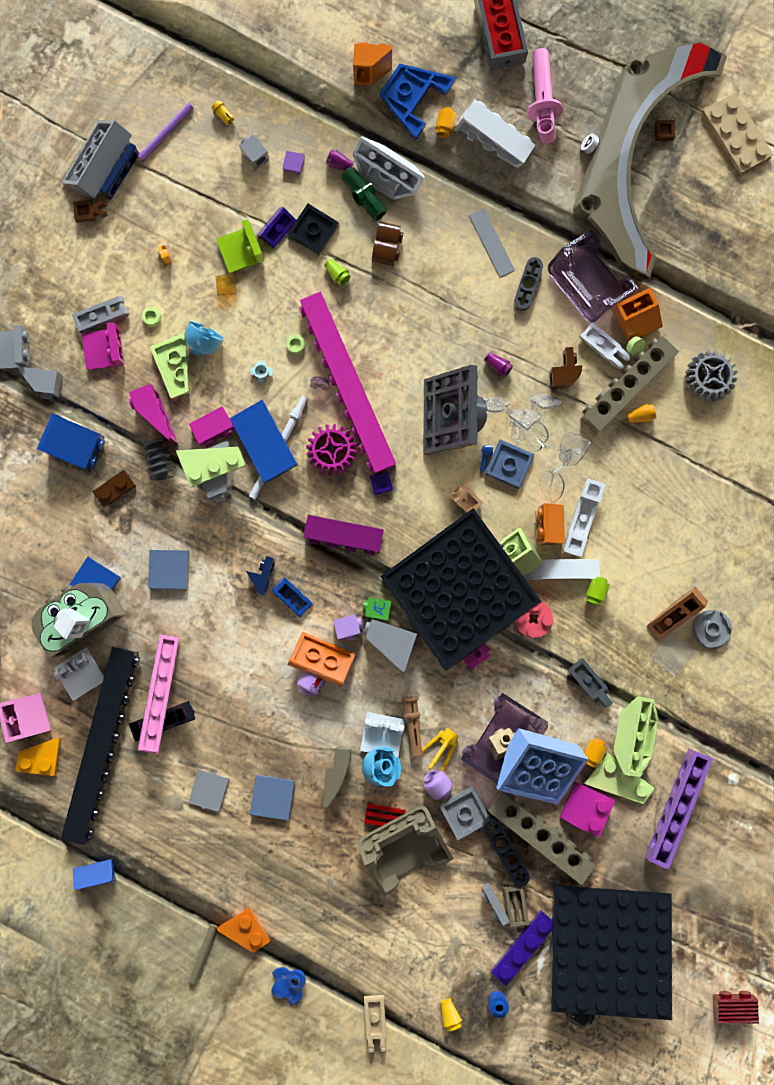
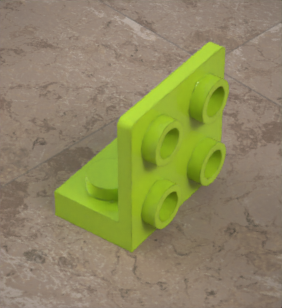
[216,219,264,274]

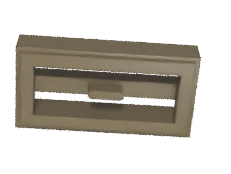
[503,885,529,928]

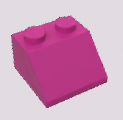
[560,781,615,837]

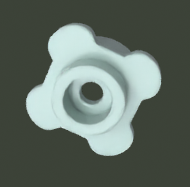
[250,360,273,383]

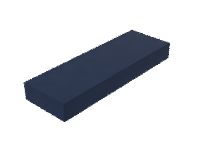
[100,143,139,200]

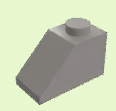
[19,367,62,400]

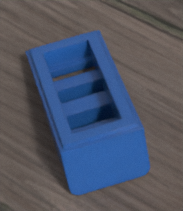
[271,577,313,617]

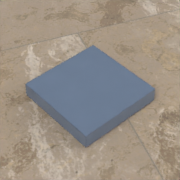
[484,439,535,489]
[148,550,189,589]
[250,775,295,820]

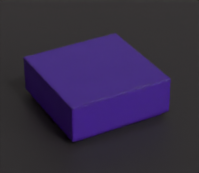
[370,472,393,495]

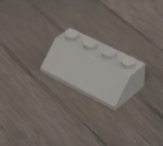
[62,120,132,198]

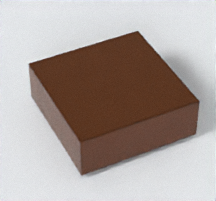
[654,120,675,141]

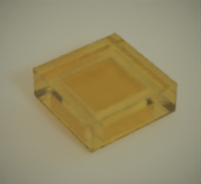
[216,274,237,296]

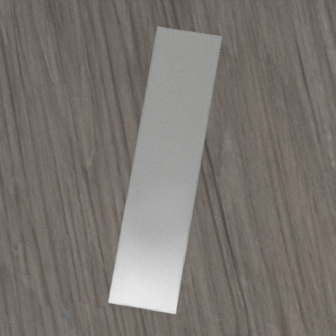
[469,208,515,277]

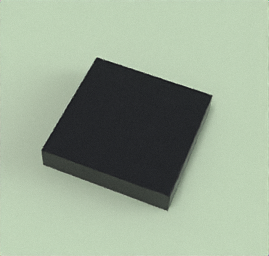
[287,203,339,255]

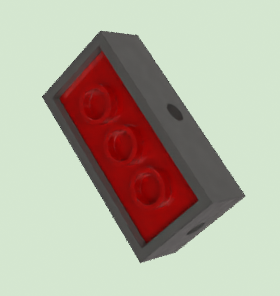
[474,0,528,70]

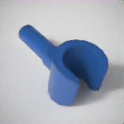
[480,445,493,471]

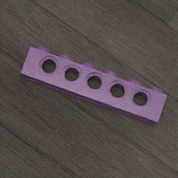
[645,748,713,870]

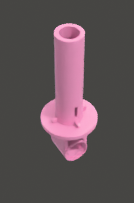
[527,48,563,144]

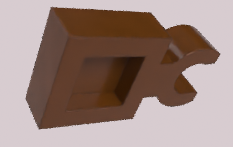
[73,200,108,222]

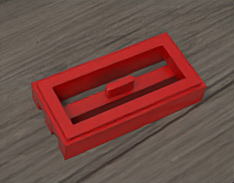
[364,803,406,826]

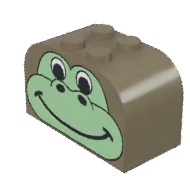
[32,583,127,658]

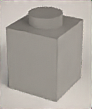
[239,134,269,170]

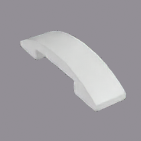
[563,478,606,557]
[523,559,600,580]

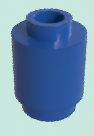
[487,991,509,1018]

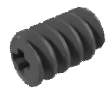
[143,439,174,481]

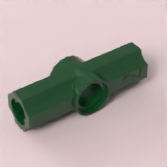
[341,167,387,221]

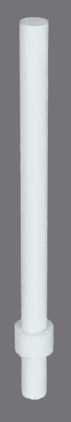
[249,396,308,500]

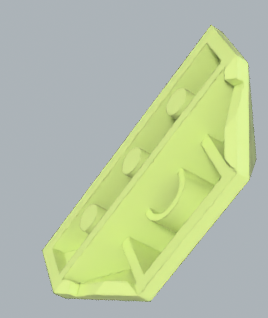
[613,696,658,777]

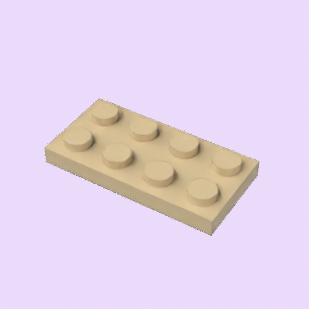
[701,93,774,175]

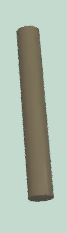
[189,924,217,984]

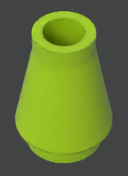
[324,259,351,286]

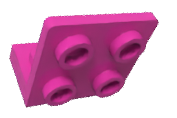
[82,323,125,370]

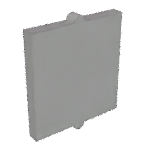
[188,769,229,812]

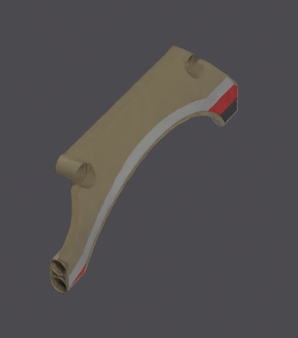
[573,41,727,280]

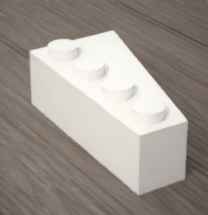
[454,100,535,168]

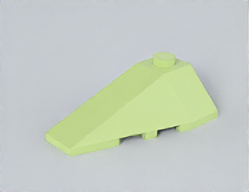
[500,528,543,575]

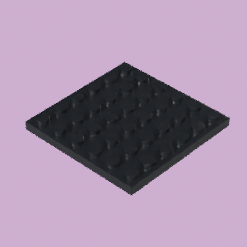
[380,508,542,671]
[550,885,672,1020]

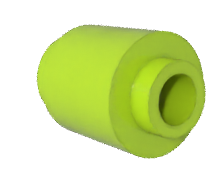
[586,576,610,606]

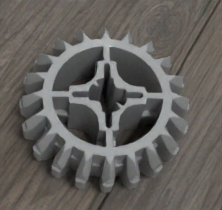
[685,350,738,402]

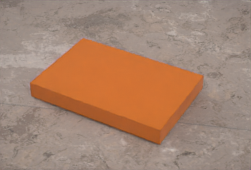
[287,632,356,687]

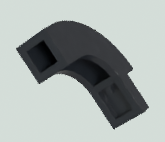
[129,701,196,742]

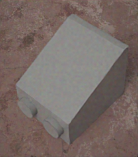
[203,441,233,504]
[363,619,417,672]

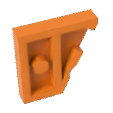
[217,906,270,953]

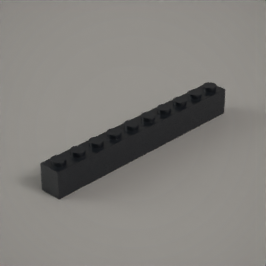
[61,646,140,845]

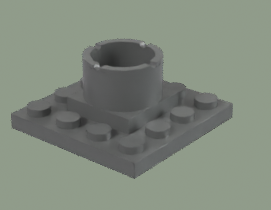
[423,365,487,454]

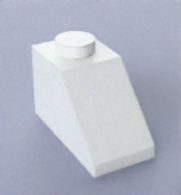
[54,608,91,639]

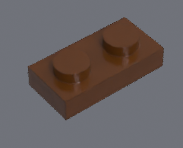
[92,470,136,508]

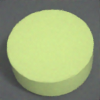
[141,307,161,327]
[286,335,305,355]
[626,336,645,357]

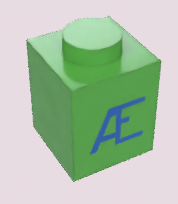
[362,597,391,621]

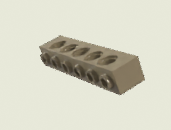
[581,336,679,435]
[486,791,596,885]

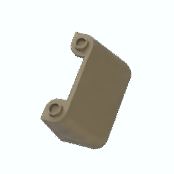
[358,806,453,897]

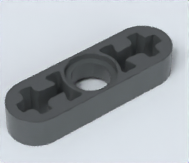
[514,257,543,311]

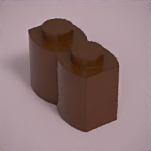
[371,222,404,266]

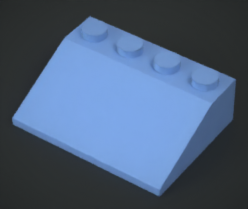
[497,728,588,805]

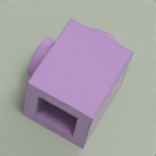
[333,614,363,641]

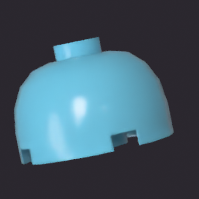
[184,321,224,357]
[362,747,401,787]

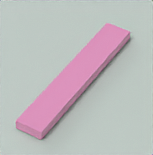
[137,634,179,754]

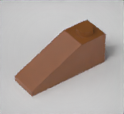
[647,586,708,640]

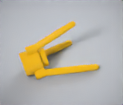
[422,728,459,772]

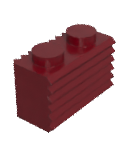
[713,991,759,1024]

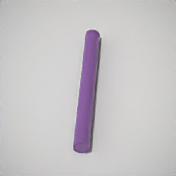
[138,103,194,161]

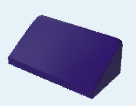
[257,207,296,249]

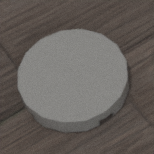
[692,610,732,648]

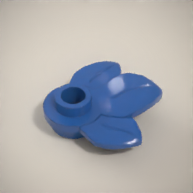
[271,967,306,1005]

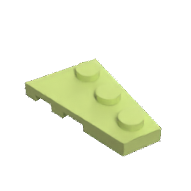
[150,333,190,400]
[584,752,655,804]

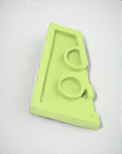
[176,447,246,488]

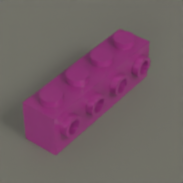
[303,515,384,556]

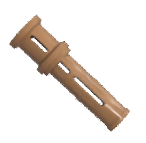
[401,696,423,757]

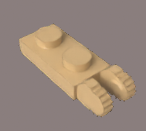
[364,995,386,1054]

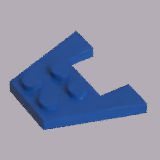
[379,63,456,141]

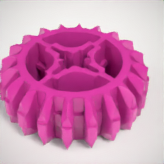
[306,424,357,476]

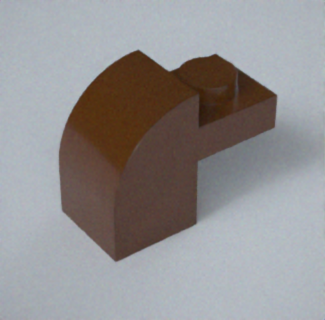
[549,347,582,390]

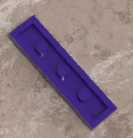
[491,910,552,986]

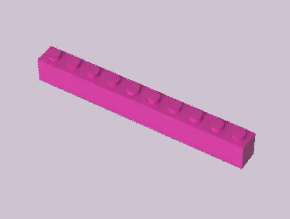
[299,291,396,475]

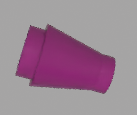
[325,149,354,171]
[484,352,513,378]

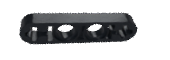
[482,817,530,886]

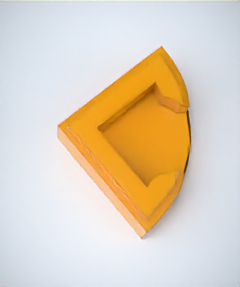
[158,245,172,265]

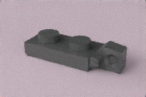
[567,658,613,708]

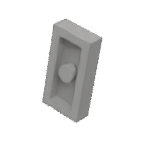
[481,882,510,926]

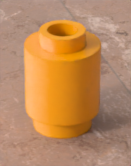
[435,107,457,138]
[584,737,608,768]

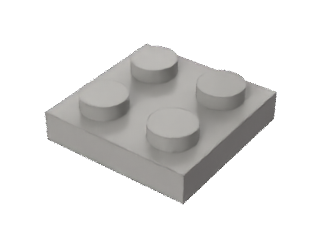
[439,786,489,840]

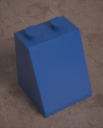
[37,413,105,472]

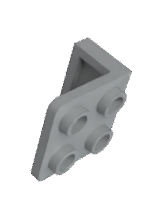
[0,325,30,369]

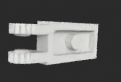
[579,322,631,370]

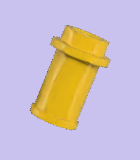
[211,100,235,126]

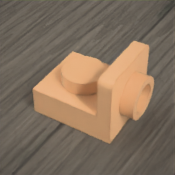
[449,485,483,513]

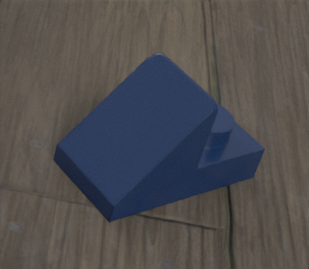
[246,556,275,596]

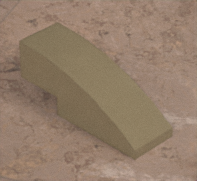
[323,746,351,808]

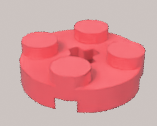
[514,602,553,638]

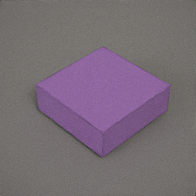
[282,151,305,174]

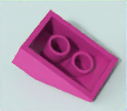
[128,384,178,445]

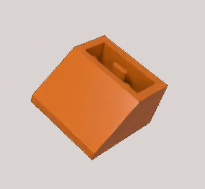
[353,42,392,85]
[612,288,663,342]
[535,503,565,545]

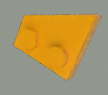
[15,737,61,776]

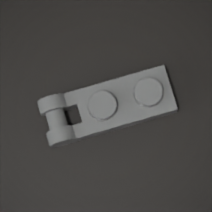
[72,296,129,333]

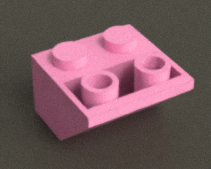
[0,693,51,743]

